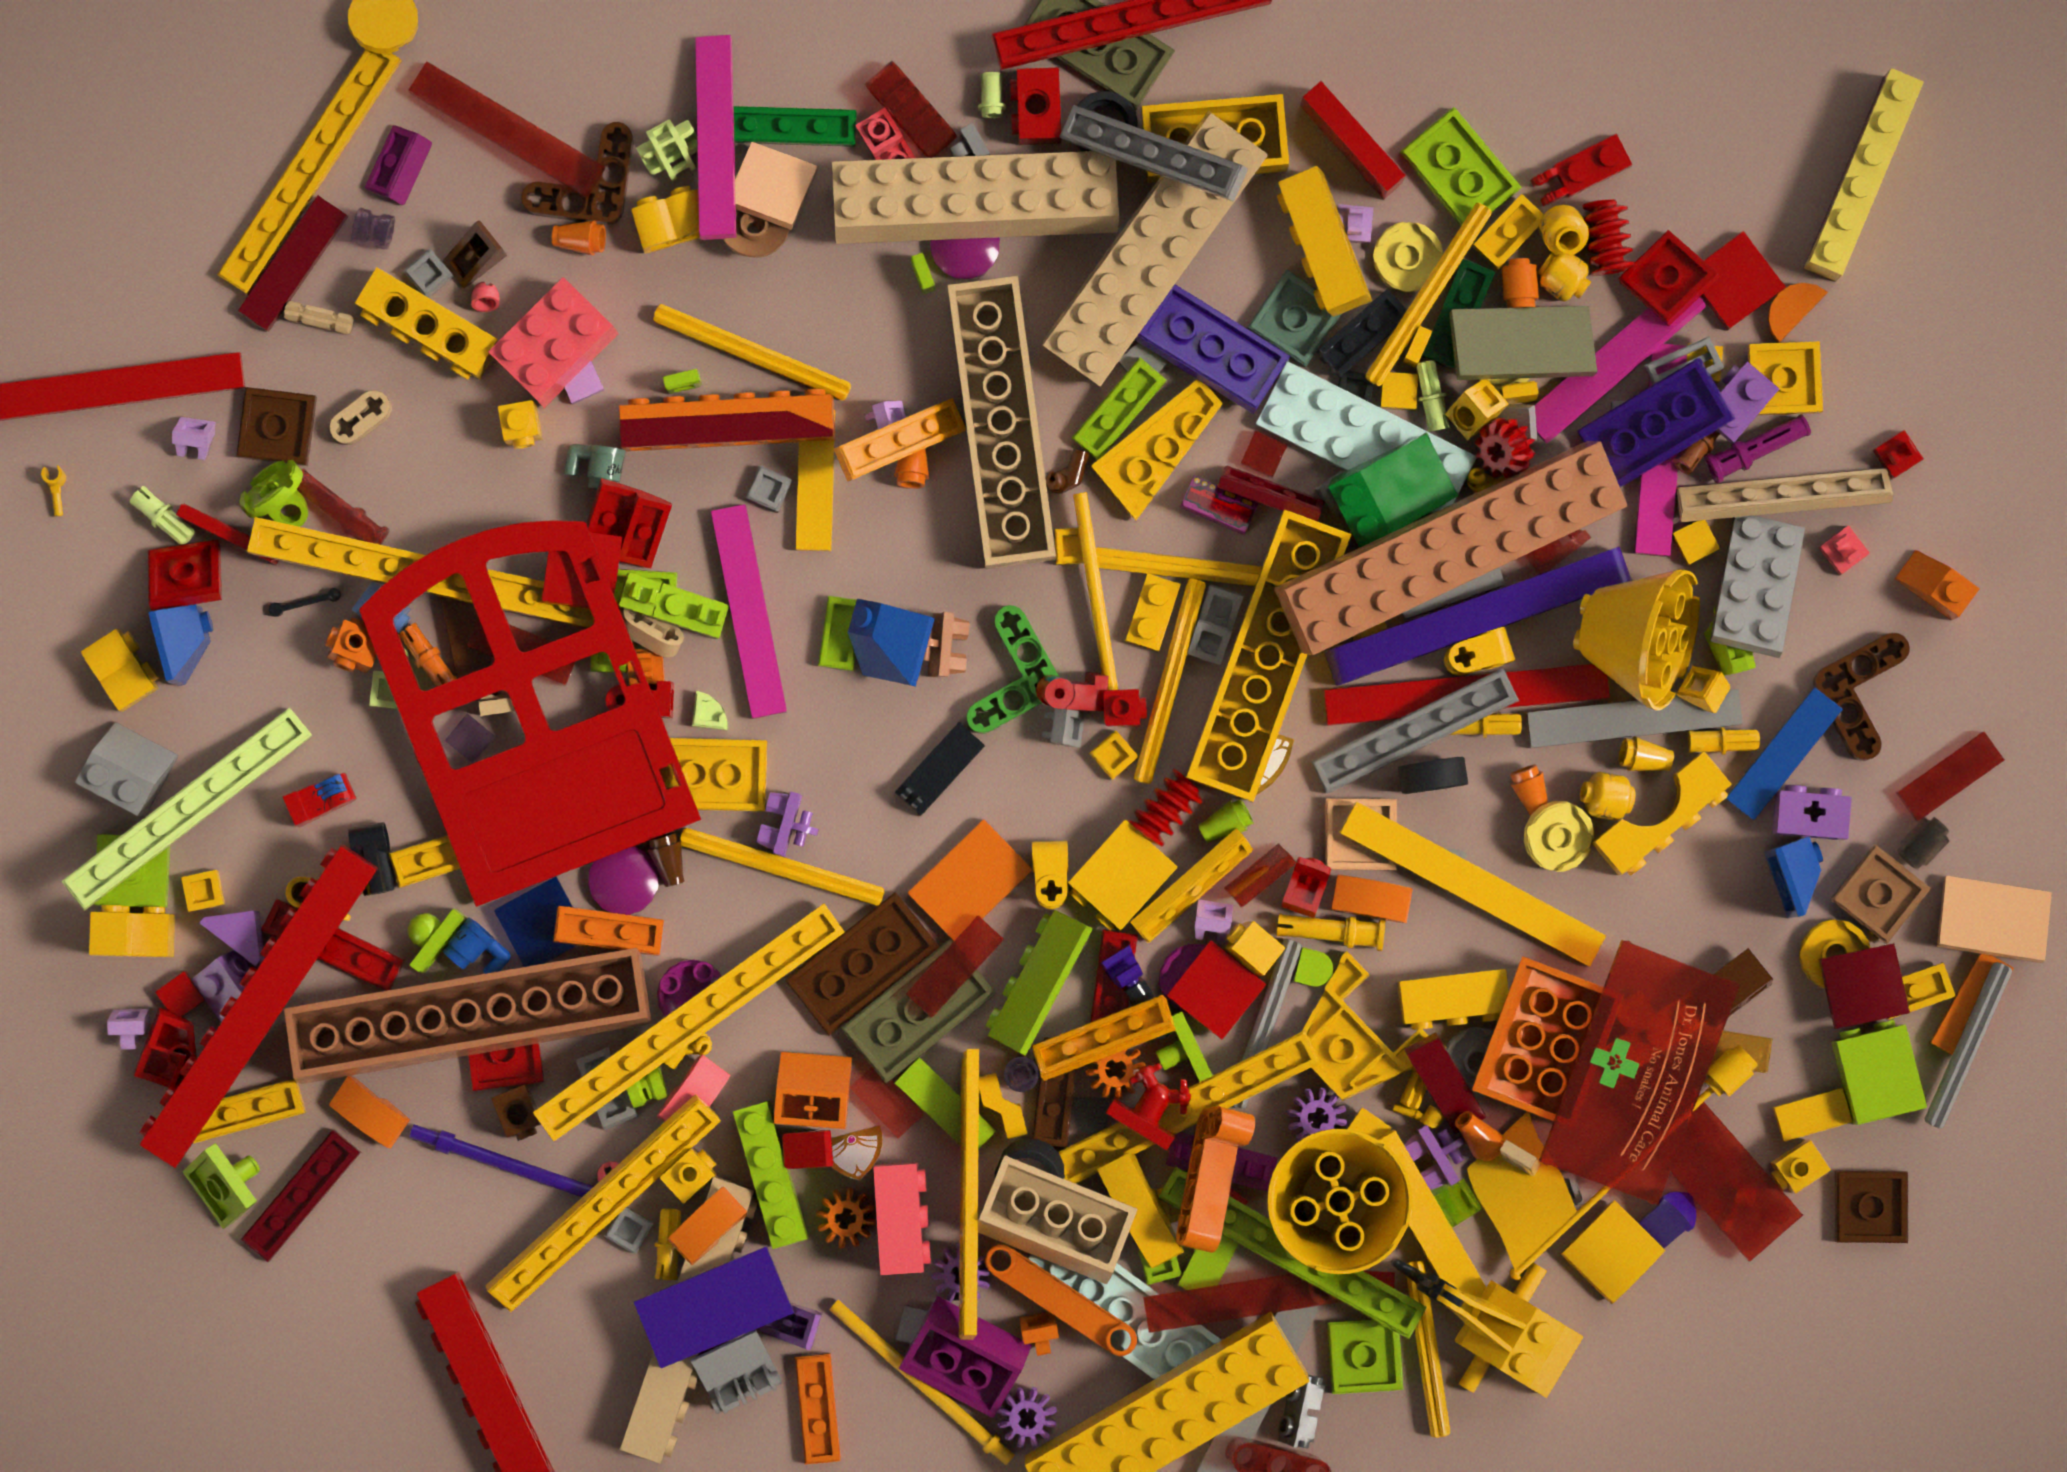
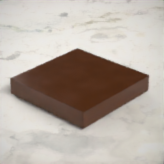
[236,387,317,466]
[1835,1171,1908,1243]

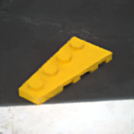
[1091,379,1223,521]

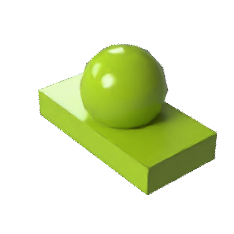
[407,909,467,973]

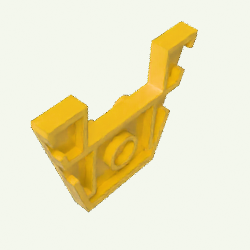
[1302,951,1429,1101]

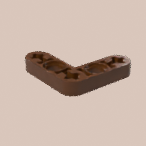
[521,122,634,225]
[1813,633,1910,761]

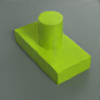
[1155,1011,1212,1082]

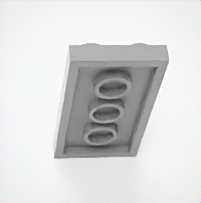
[1710,515,1805,658]

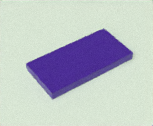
[1135,284,1290,414]
[1577,358,1736,488]
[633,1246,794,1369]

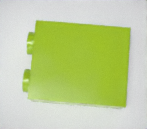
[1831,1019,1927,1125]

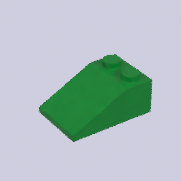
[1328,432,1458,548]

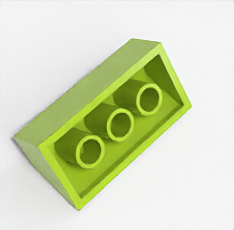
[985,910,1093,1056]

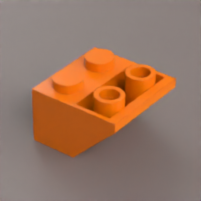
[773,1052,852,1129]

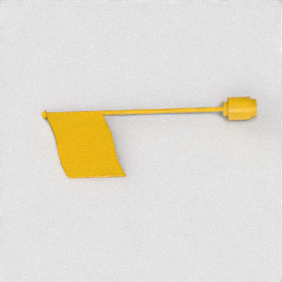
[1467,1045,1758,1280]

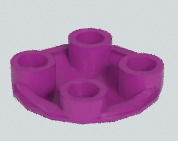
[930,237,1000,279]
[588,846,659,915]
[657,959,721,1017]

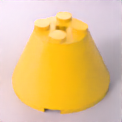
[1573,569,1700,710]
[1267,1129,1412,1274]

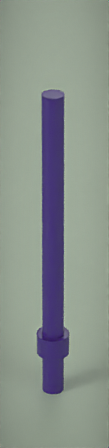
[409,1124,594,1197]

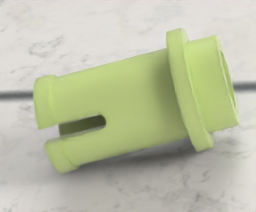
[978,72,1006,118]

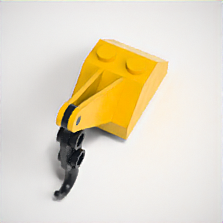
[1392,1259,1583,1398]

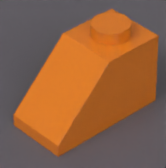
[1894,550,1980,620]

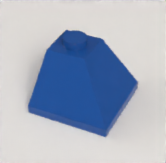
[848,598,935,687]
[148,604,214,686]
[1764,837,1823,919]

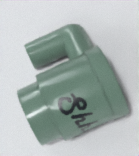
[564,444,626,490]

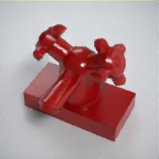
[1106,1063,1191,1150]

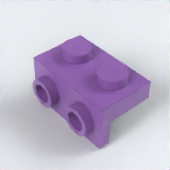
[1717,361,1780,444]
[191,950,250,1022]

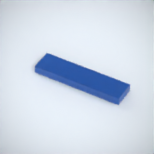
[1726,687,1843,820]

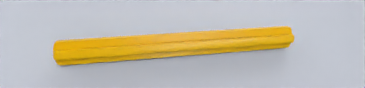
[1365,203,1492,386]
[653,304,851,401]
[1096,547,1262,586]
[1134,578,1206,784]
[680,828,885,906]

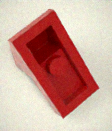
[782,1130,833,1169]

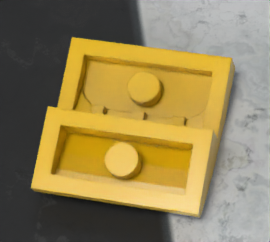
[1561,1200,1666,1304]

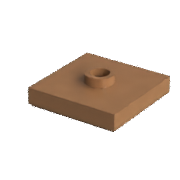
[1830,844,1931,944]

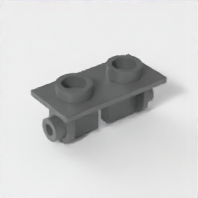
[1278,1375,1325,1448]

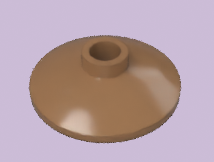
[723,210,789,258]

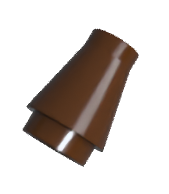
[647,832,685,887]

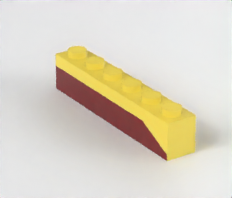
[1803,68,1924,282]

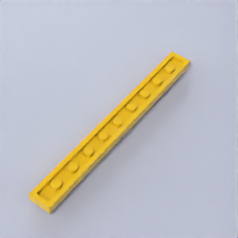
[247,517,594,629]
[532,903,845,1142]

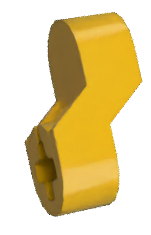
[979,1073,1028,1139]

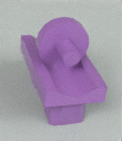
[756,791,819,857]
[1404,1124,1466,1190]

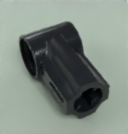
[348,822,395,896]

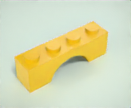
[1591,751,1732,876]

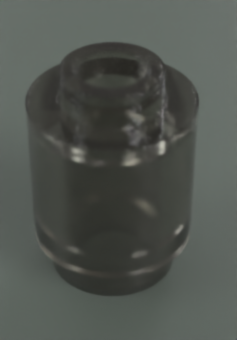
[1897,817,1950,870]

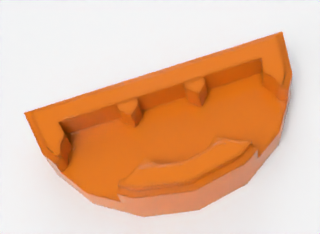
[1768,283,1828,343]

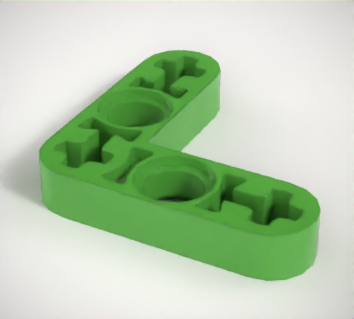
[967,605,1059,734]

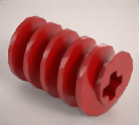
[1582,199,1635,276]
[1127,768,1203,847]

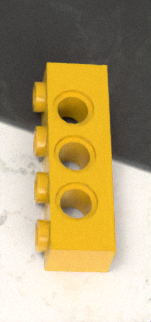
[355,267,499,380]

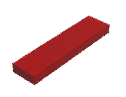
[261,898,405,991]

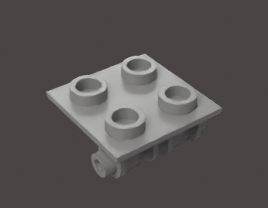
[691,1329,782,1414]

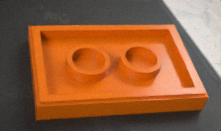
[908,819,1033,944]

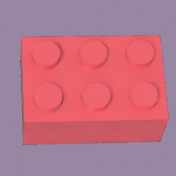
[488,277,619,408]
[873,1162,932,1275]

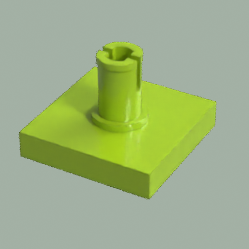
[94,834,170,908]
[182,1143,260,1230]

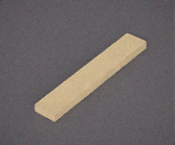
[1676,468,1893,522]

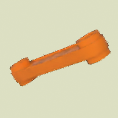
[985,1244,1137,1356]

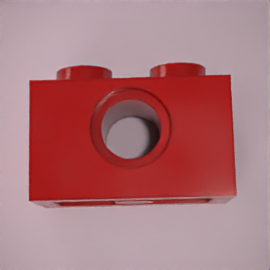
[1010,67,1062,145]

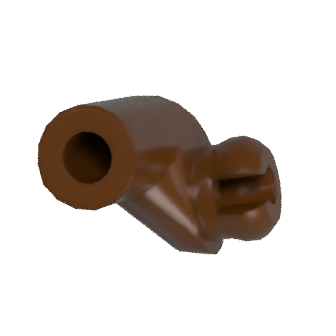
[1045,449,1089,493]

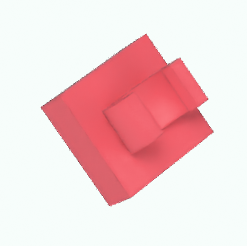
[1818,525,1870,576]

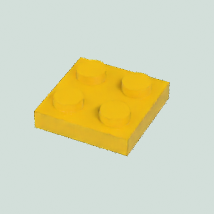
[1747,341,1823,416]

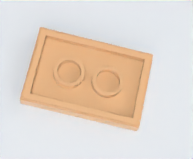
[1937,876,2052,963]

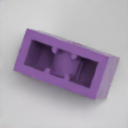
[1772,785,1852,840]

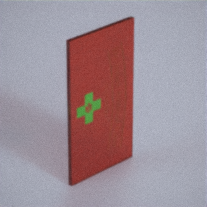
[1539,940,1740,1205]

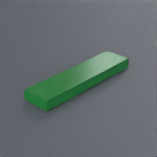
[734,106,857,147]

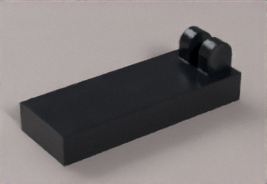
[1317,289,1407,378]
[895,722,985,816]

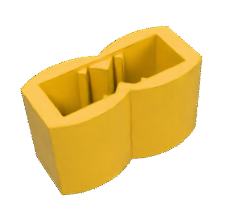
[631,186,700,254]
[80,628,159,712]

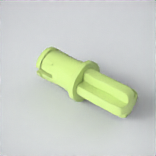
[1417,360,1450,432]
[129,486,195,545]

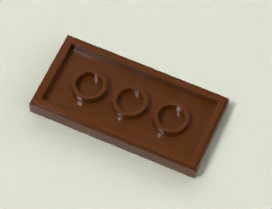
[785,892,940,1036]

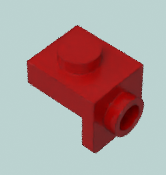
[1103,689,1147,728]
[1281,857,1331,918]

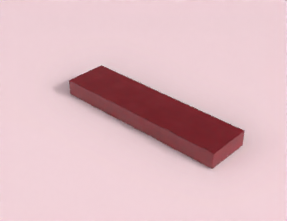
[238,195,348,332]
[241,1129,361,1262]

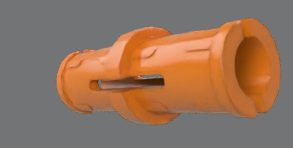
[399,622,457,687]

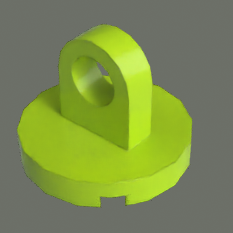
[239,460,308,527]

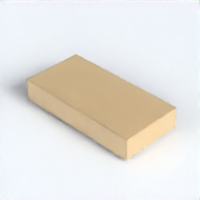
[1500,1140,1541,1176]

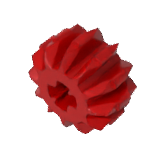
[1474,418,1536,478]

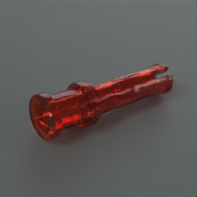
[297,468,390,545]

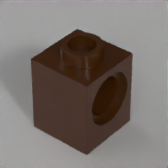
[491,1084,541,1141]

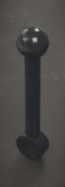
[269,588,341,617]

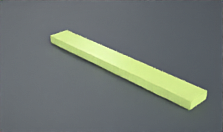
[62,708,312,911]

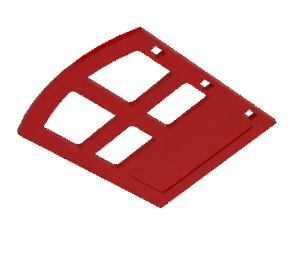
[359,520,702,907]

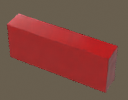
[1300,81,1406,200]

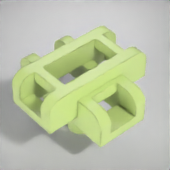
[636,119,698,181]

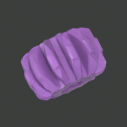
[1287,1088,1347,1141]
[931,1243,992,1302]
[998,1387,1057,1448]

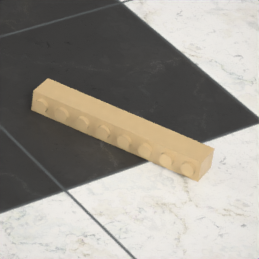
[620,1176,759,1464]

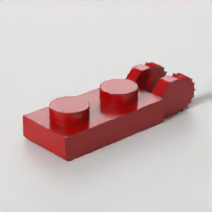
[1530,134,1633,207]

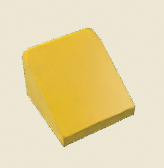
[1676,666,1730,713]

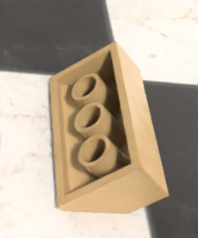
[978,1155,1138,1284]

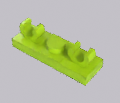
[618,572,729,639]

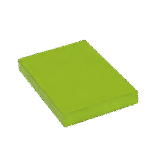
[1400,107,1522,226]

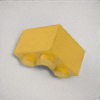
[89,905,175,957]

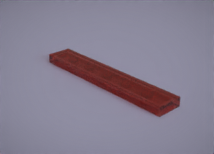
[408,61,605,198]
[1143,1273,1341,1333]

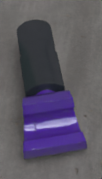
[1101,945,1171,1039]

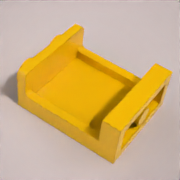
[1068,820,1178,931]

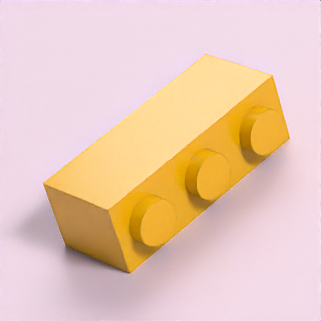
[1397,969,1509,1030]

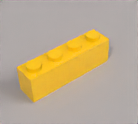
[1277,166,1372,317]

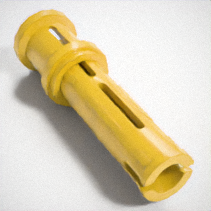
[1277,913,1386,951]

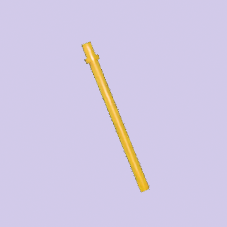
[1073,492,1118,690]
[829,1299,1015,1466]

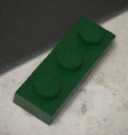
[1422,258,1495,370]

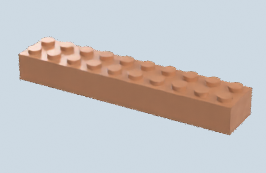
[1274,441,1627,655]
[284,948,652,1084]

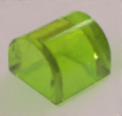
[1433,1178,1482,1228]

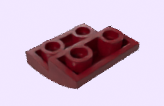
[1818,943,1910,1029]

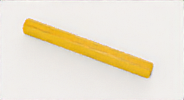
[1406,1260,1450,1438]

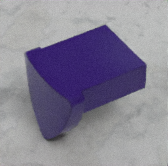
[1638,1191,1696,1248]

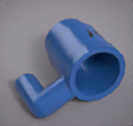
[443,917,511,974]

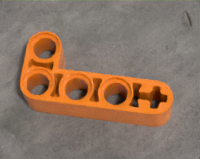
[1176,1106,1255,1253]

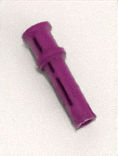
[1704,414,1811,484]

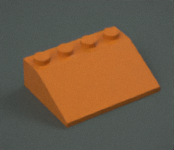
[1472,956,1624,1129]

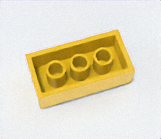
[1141,94,1289,183]

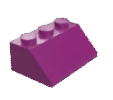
[899,1296,1032,1418]

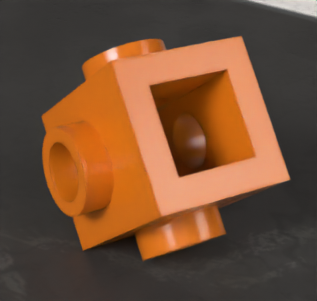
[325,618,377,673]

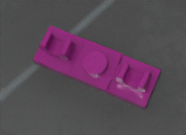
[1165,1132,1278,1192]

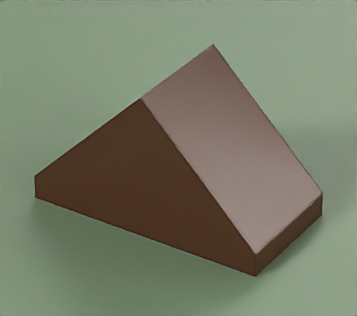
[442,220,507,288]

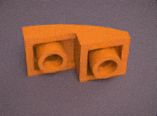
[1331,875,1413,924]
[329,1076,410,1148]
[668,1186,747,1266]

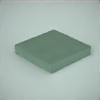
[1247,269,1342,368]

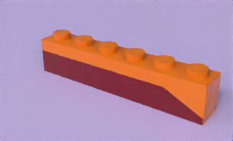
[619,389,836,452]

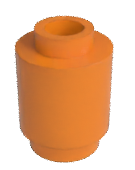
[1502,258,1539,308]

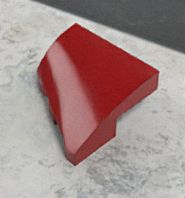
[134,1008,197,1089]

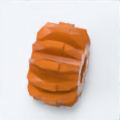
[1085,1049,1146,1099]
[816,1188,876,1249]

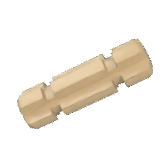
[284,301,354,334]

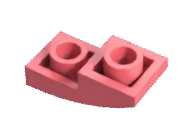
[855,107,916,160]
[657,1055,731,1122]

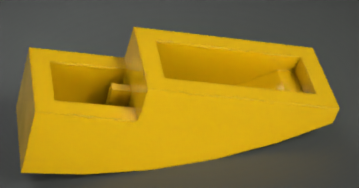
[1097,1153,1184,1268]

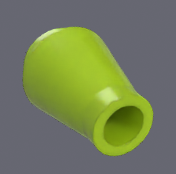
[1198,798,1254,843]

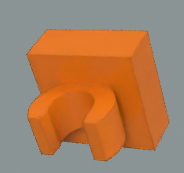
[627,649,665,685]
[1019,1312,1059,1356]

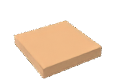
[735,142,817,230]
[1325,799,1397,870]

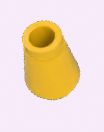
[1619,736,1674,771]

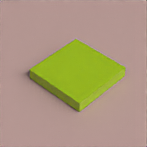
[1327,1319,1404,1394]

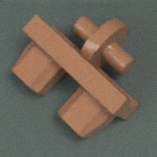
[923,612,970,678]

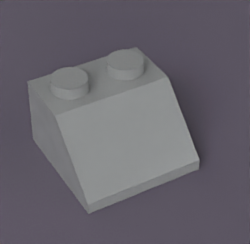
[75,722,179,818]

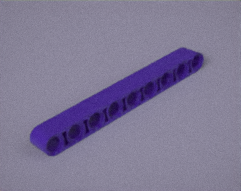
[1324,547,1632,686]

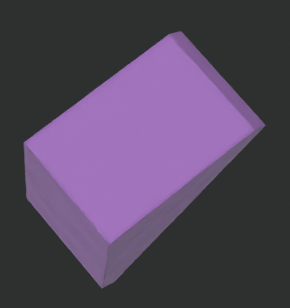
[200,911,265,966]
[759,1303,823,1350]

